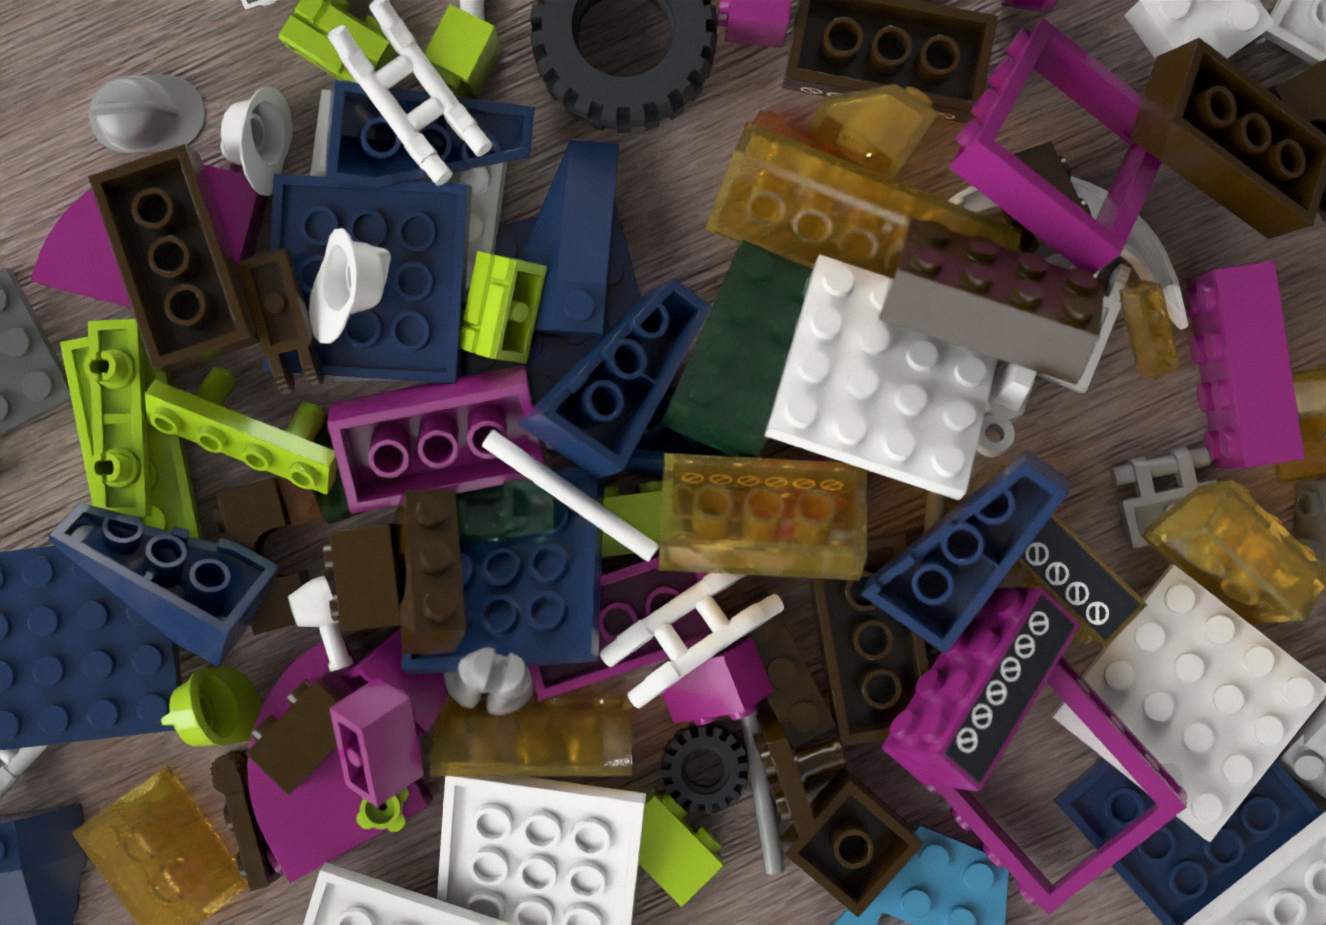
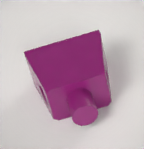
[341,627,449,736]

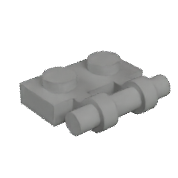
[1110,447,1227,548]

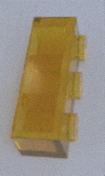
[1119,280,1180,379]

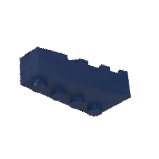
[517,278,712,479]
[861,449,1070,654]

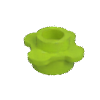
[356,787,409,832]

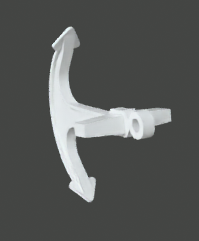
[920,176,1188,457]

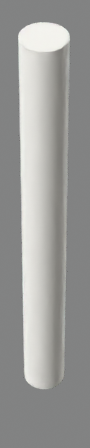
[482,430,659,562]

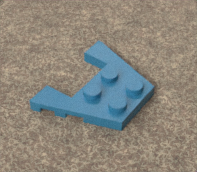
[829,822,1009,925]

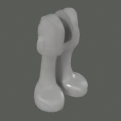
[444,648,535,716]

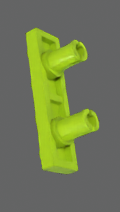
[83,319,152,517]
[145,367,337,495]

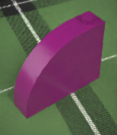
[31,163,269,308]
[248,633,433,883]

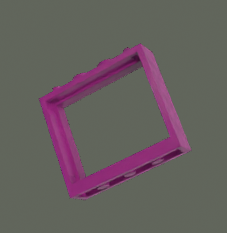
[949,18,1162,275]
[923,655,1187,915]

